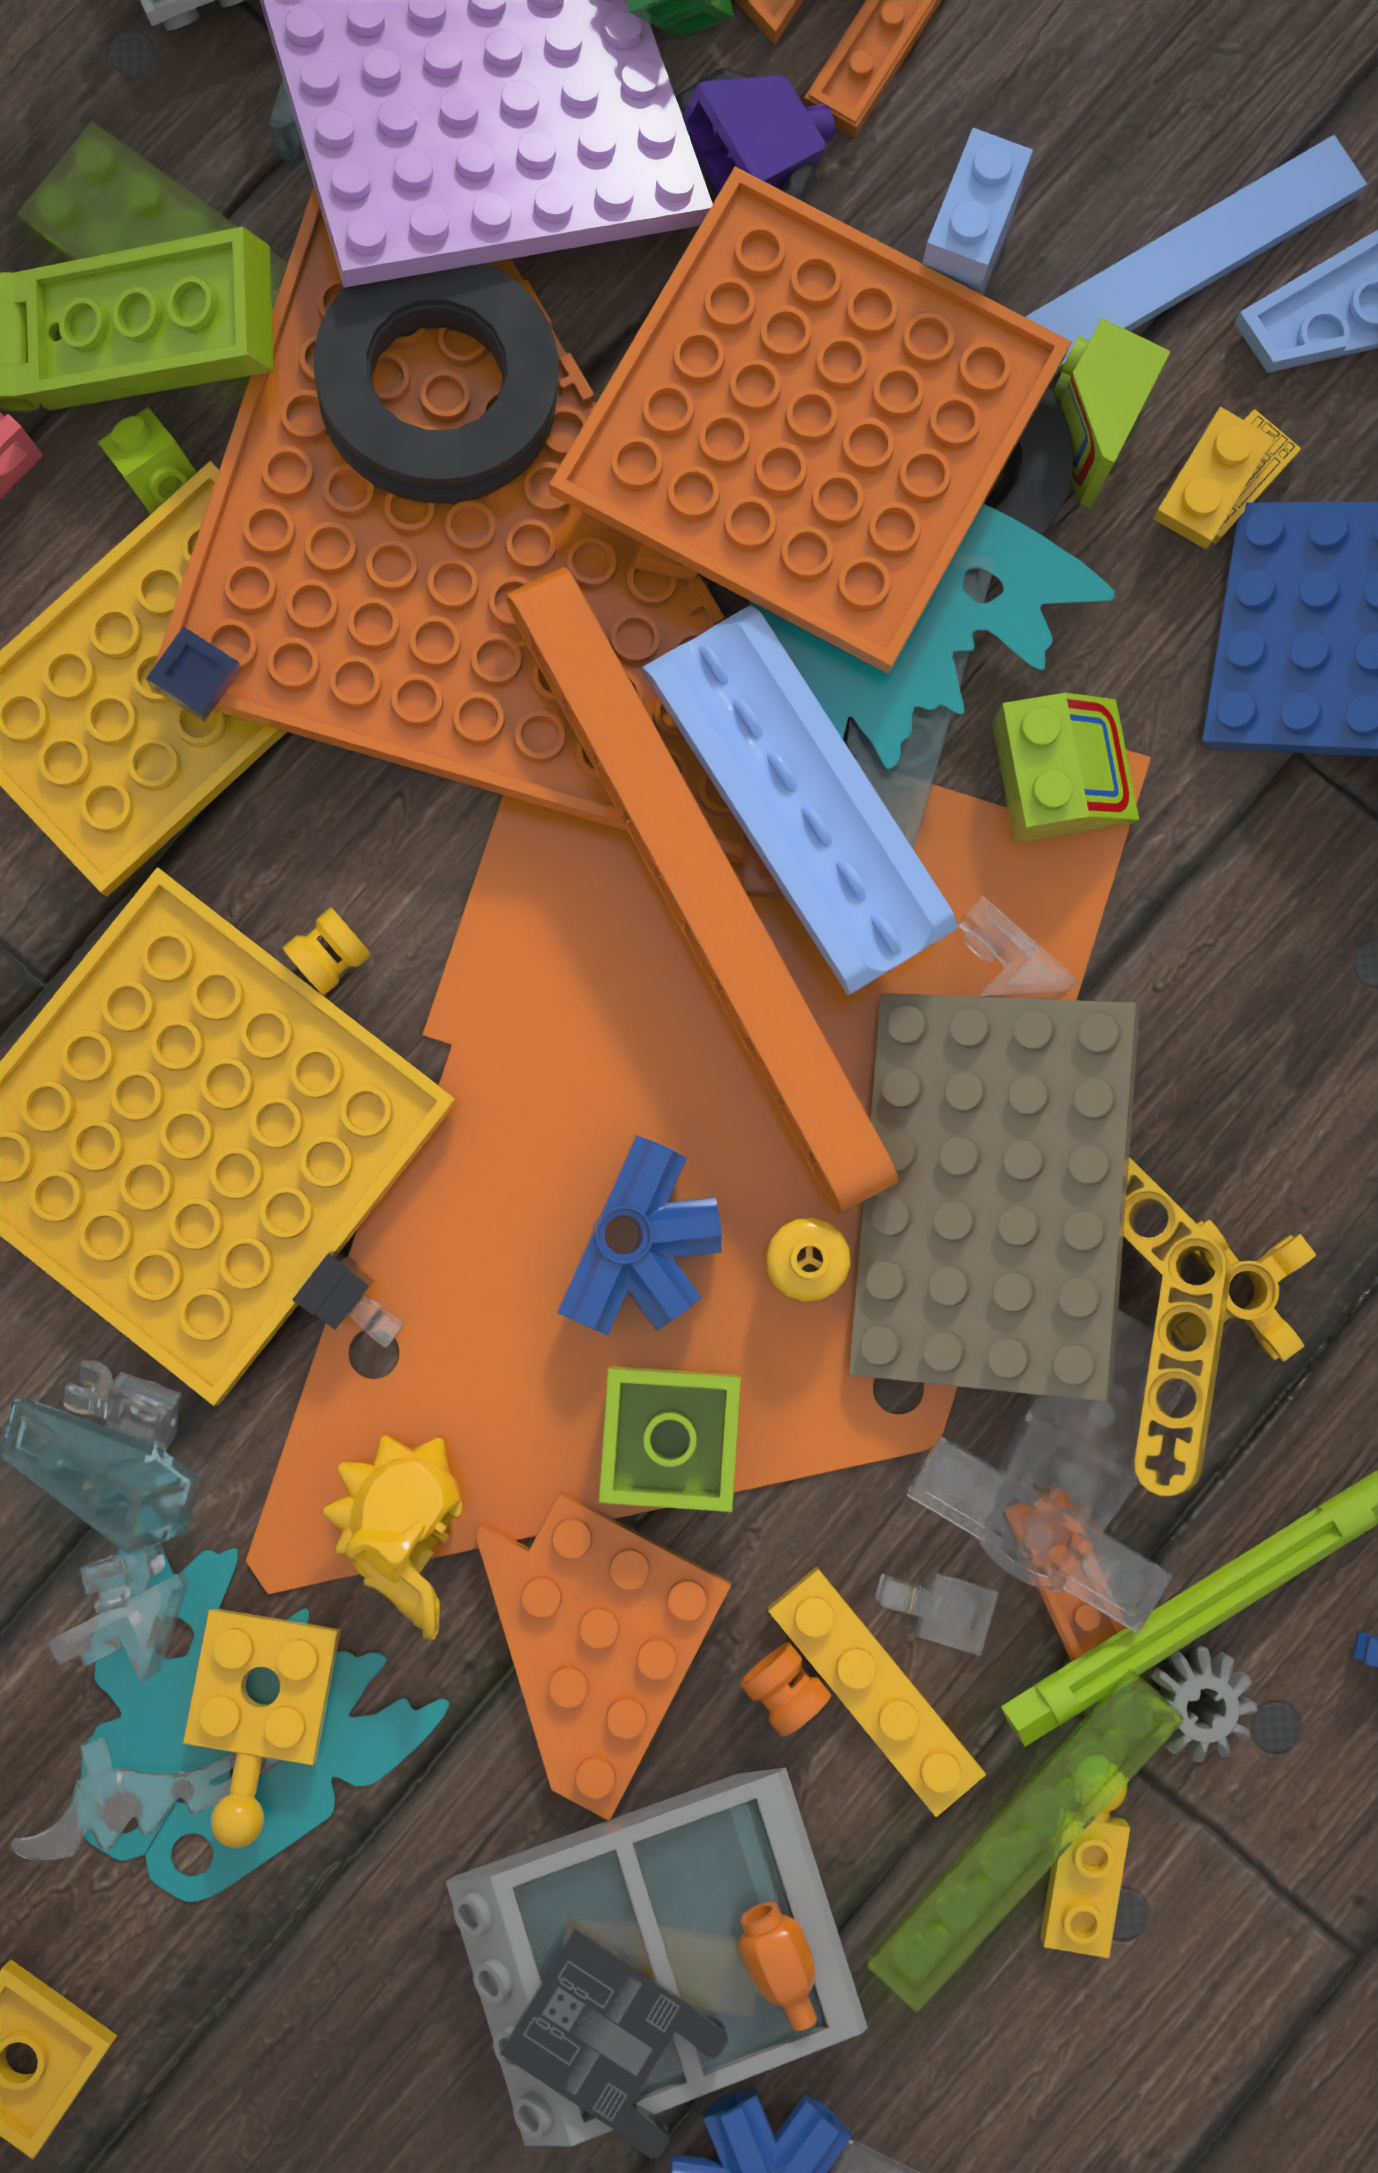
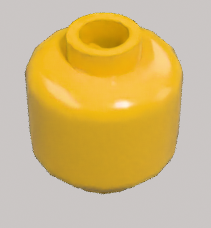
[765,1217,851,1302]

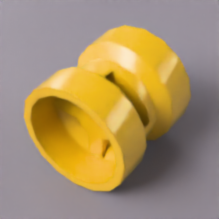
[282,907,372,996]

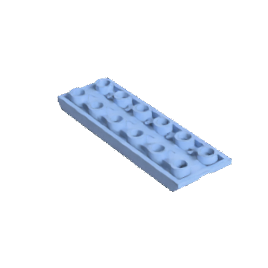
[642,605,958,996]

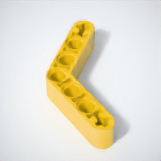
[1123,1157,1231,1496]

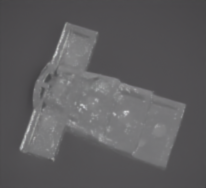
[907,1309,1191,1634]

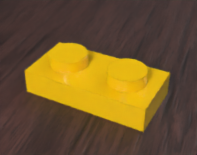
[1153,407,1274,549]

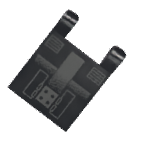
[500,1928,728,2159]

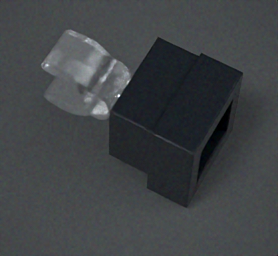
[292,1251,406,1348]

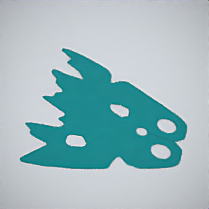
[750,504,1115,769]
[78,1508,449,1902]

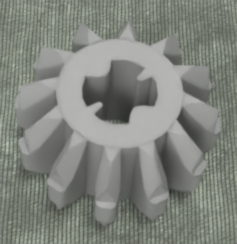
[1141,1644,1258,1762]

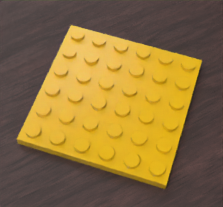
[0,867,458,1406]

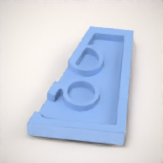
[1234,230,1378,373]

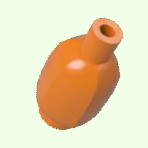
[738,1902,817,2031]

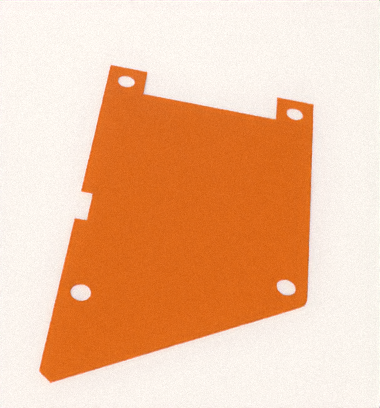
[246,750,1151,1594]

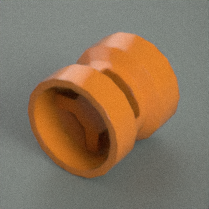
[740,1642,831,1737]

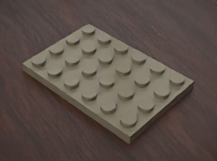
[849,993,1140,1402]

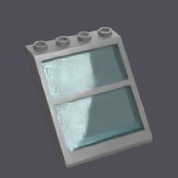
[446,1767,868,2146]

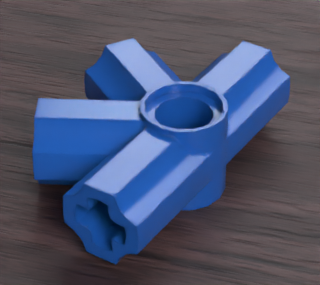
[556,1135,722,1335]
[669,2087,852,2173]

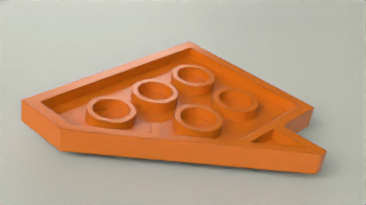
[475,1491,731,1821]

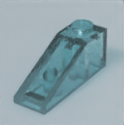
[0,1397,201,1554]

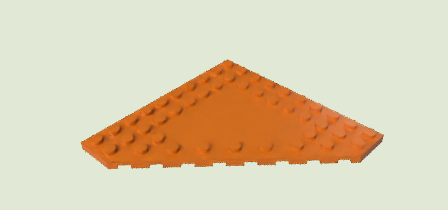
[149,186,766,871]

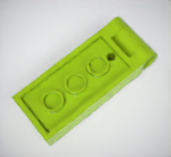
[0,227,274,412]

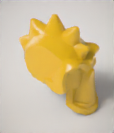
[321,1435,463,1640]

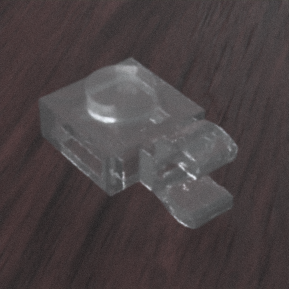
[63,1360,181,1453]
[80,1543,166,1613]
[874,1570,999,1656]

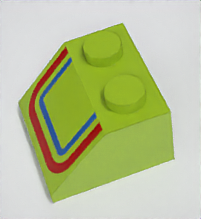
[1053,318,1171,509]
[992,692,1139,844]

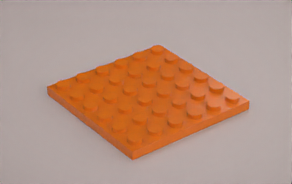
[549,167,1072,674]

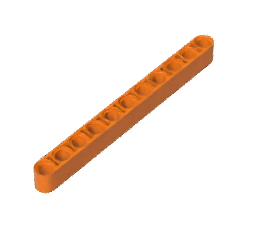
[506,566,899,1214]

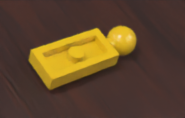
[1040,1758,1130,1958]

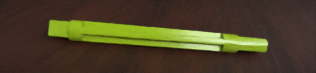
[1001,1470,1378,1747]

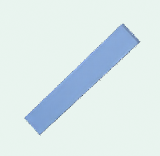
[1025,135,1367,376]

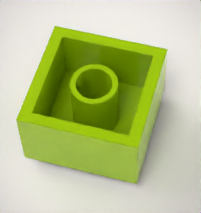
[599,1366,741,1512]

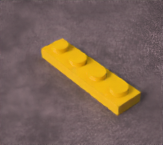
[768,1566,986,1817]

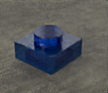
[146,626,241,722]

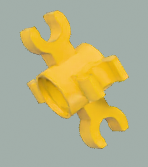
[1171,1220,1316,1362]

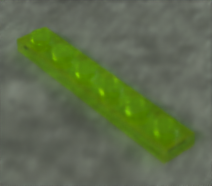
[867,1668,1184,2013]

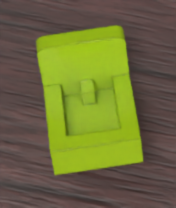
[98,407,197,514]

